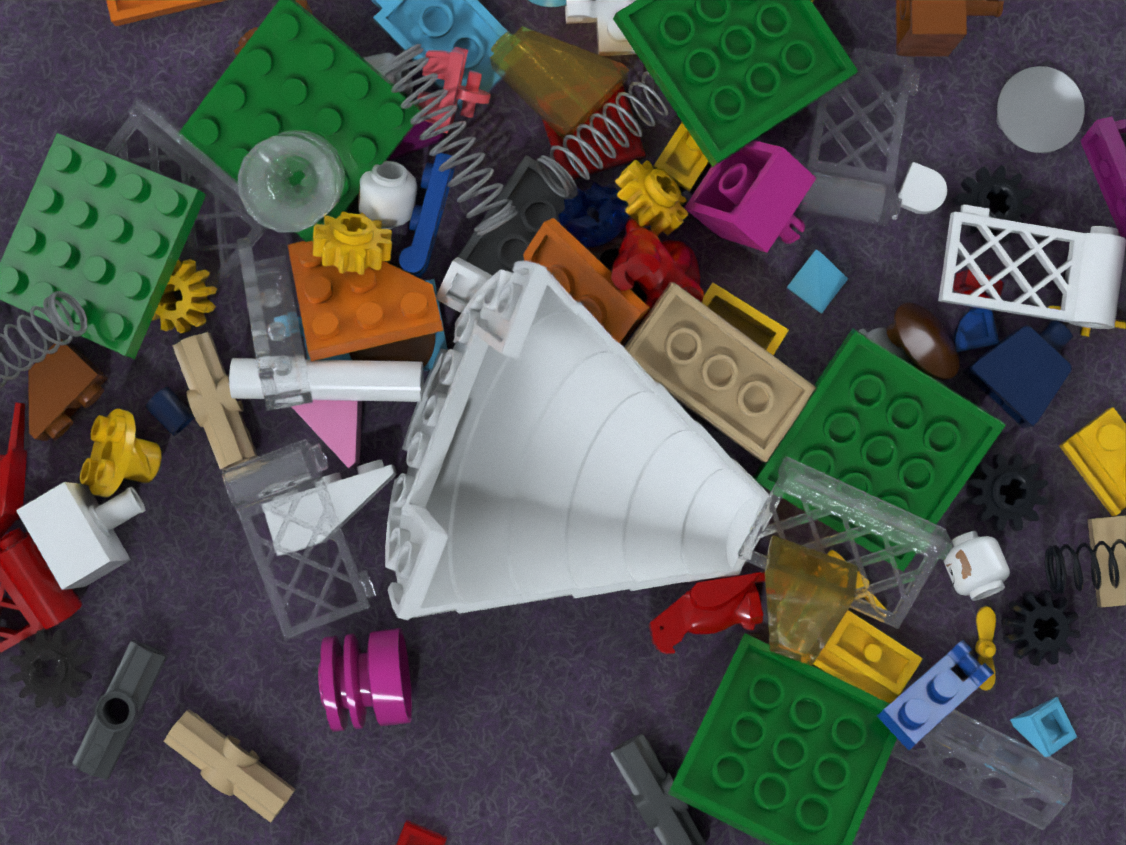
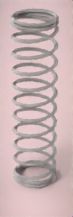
[378,44,518,236]
[536,71,668,197]
[0,291,88,388]

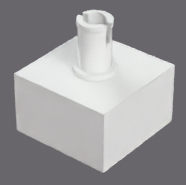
[16,482,146,590]

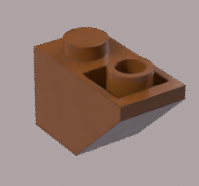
[28,339,108,441]

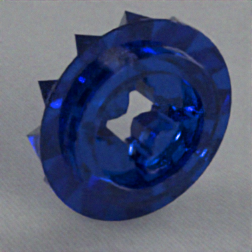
[558,182,629,247]

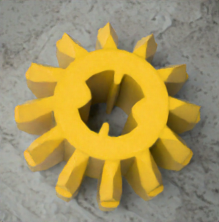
[152,259,217,333]

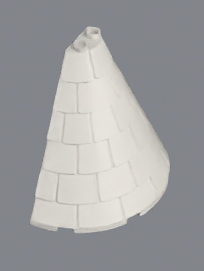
[385,261,771,620]

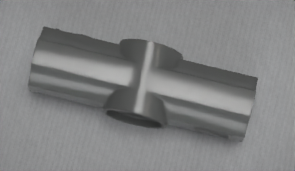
[72,640,168,780]
[610,733,706,845]

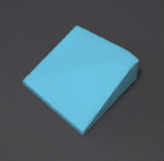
[786,249,848,314]
[1010,697,1077,757]

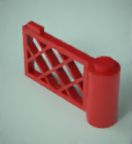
[0,528,83,653]

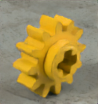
[615,160,689,236]
[313,211,392,275]

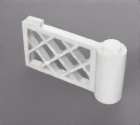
[938,205,1126,329]

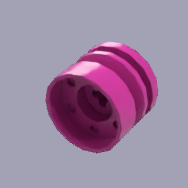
[318,628,412,732]

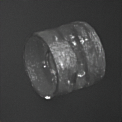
[238,130,345,232]

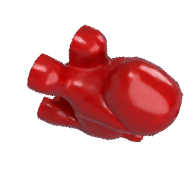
[611,219,704,319]

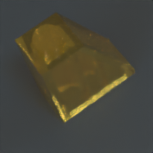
[490,26,630,140]
[765,535,858,666]

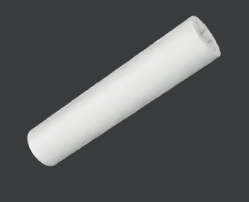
[229,358,424,402]

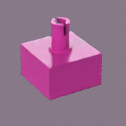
[684,140,817,253]

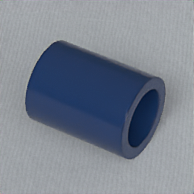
[145,386,195,436]

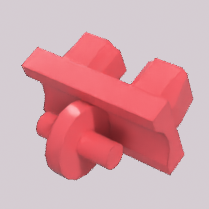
[417,47,491,134]

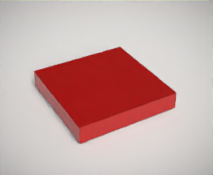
[536,73,646,180]

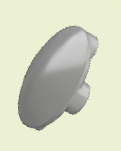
[996,66,1085,154]

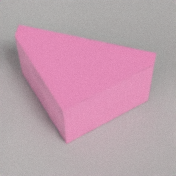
[288,400,362,469]

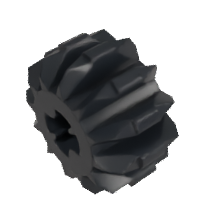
[1001,590,1081,666]

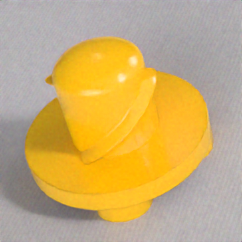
[80,409,162,498]

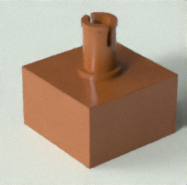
[895,0,1004,56]

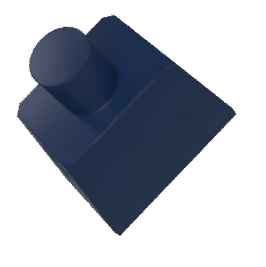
[962,320,1073,428]

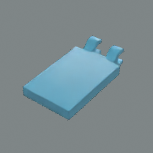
[371,0,528,110]

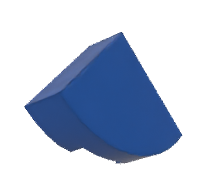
[953,307,999,352]

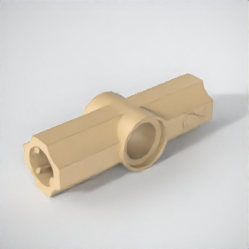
[172,332,257,470]
[163,709,296,822]

